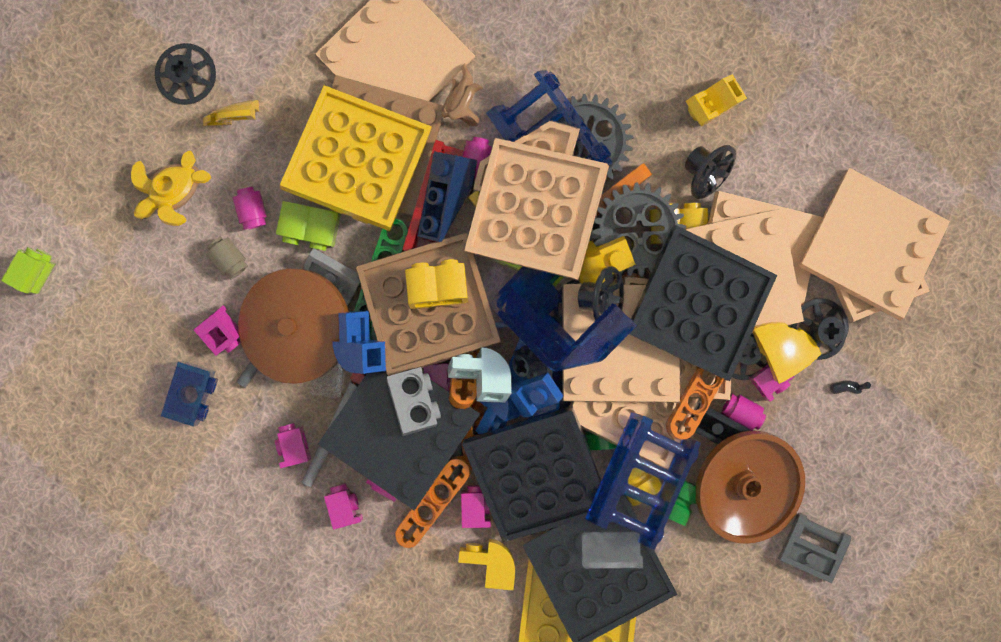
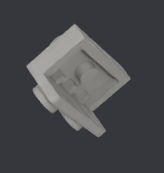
[303,248,360,307]

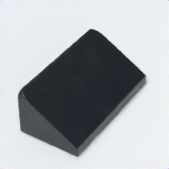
[691,402,750,444]

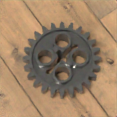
[546,94,634,179]
[592,182,686,276]

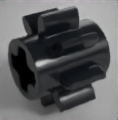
[512,343,548,379]

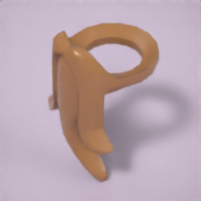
[442,63,483,127]

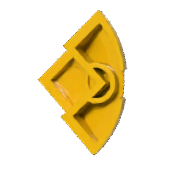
[203,100,259,126]
[753,322,821,384]

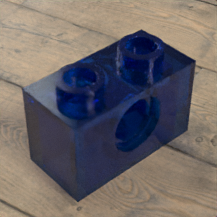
[161,361,218,427]

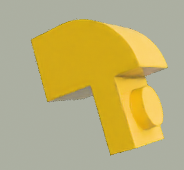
[686,74,747,127]
[578,236,636,284]
[458,538,515,590]

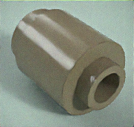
[206,236,248,280]

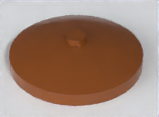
[238,269,349,384]
[696,431,805,544]

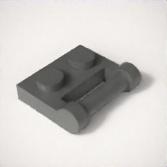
[778,513,851,583]

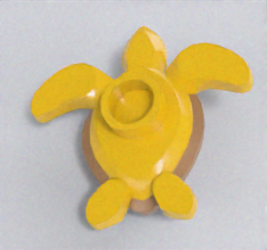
[131,151,211,226]

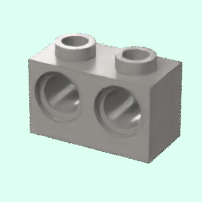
[386,367,441,436]

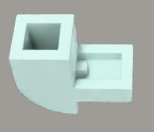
[448,347,511,403]

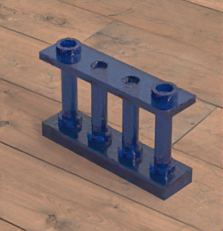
[486,70,613,166]
[585,412,701,550]

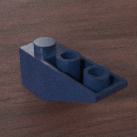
[417,151,477,242]

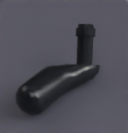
[830,380,871,394]

